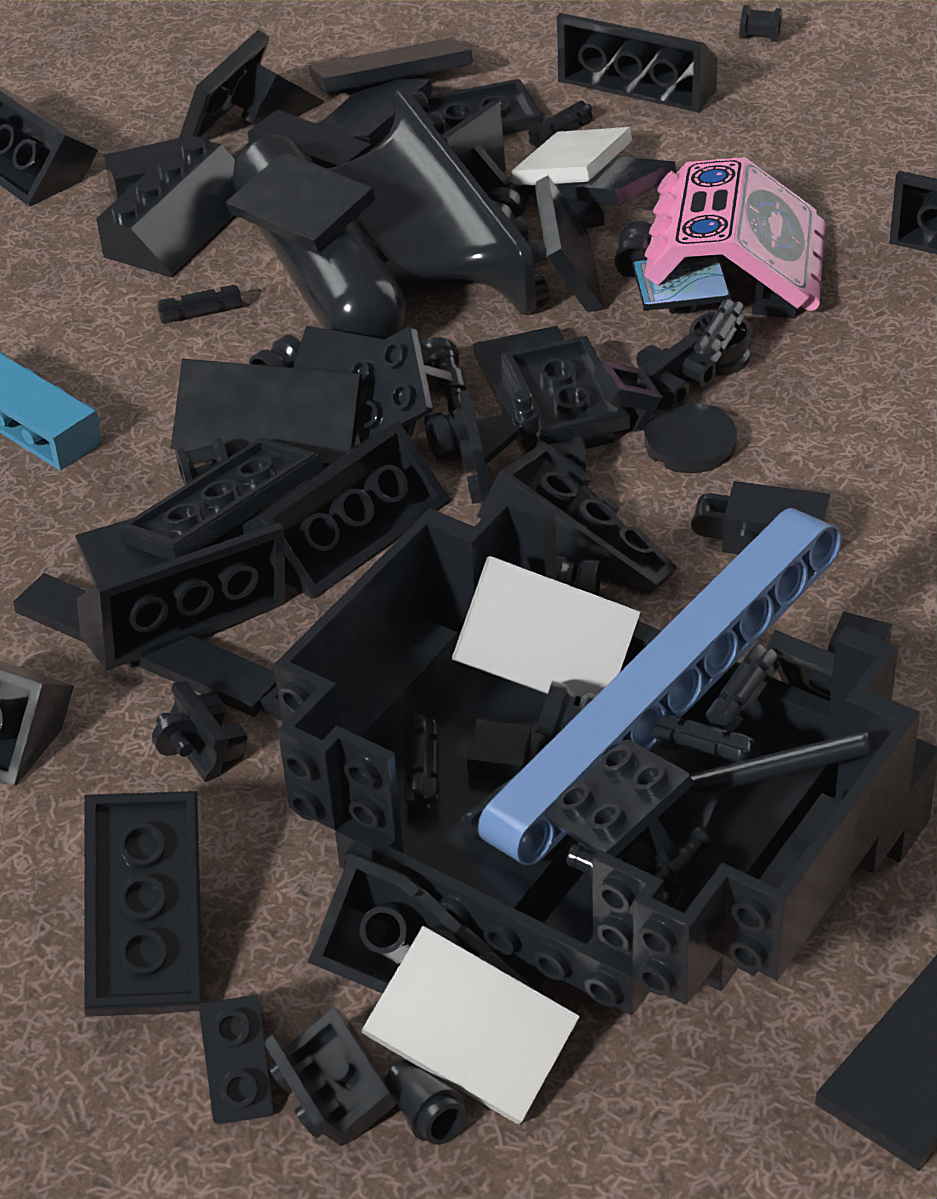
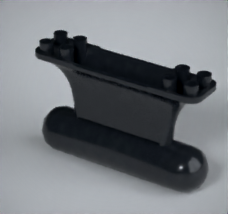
[232,88,548,340]

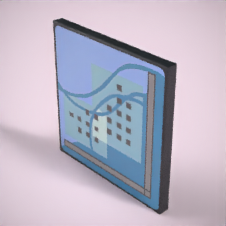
[632,255,731,314]

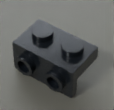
[263,1007,400,1146]

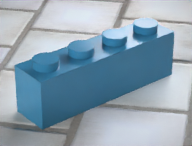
[0,351,102,471]

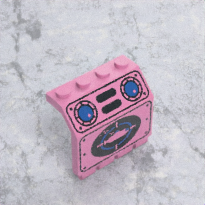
[644,157,826,311]

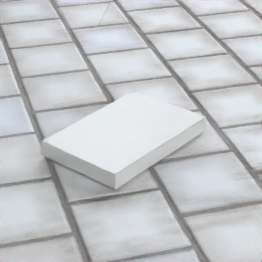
[512,127,632,186]
[452,557,640,697]
[361,926,580,1125]

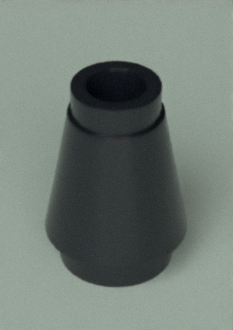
[386,1060,467,1145]

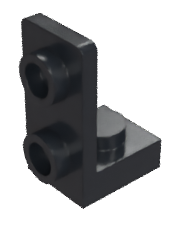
[198,994,274,1125]

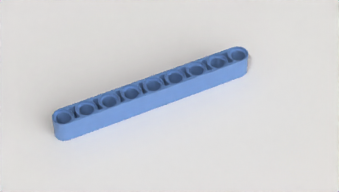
[478,508,842,866]

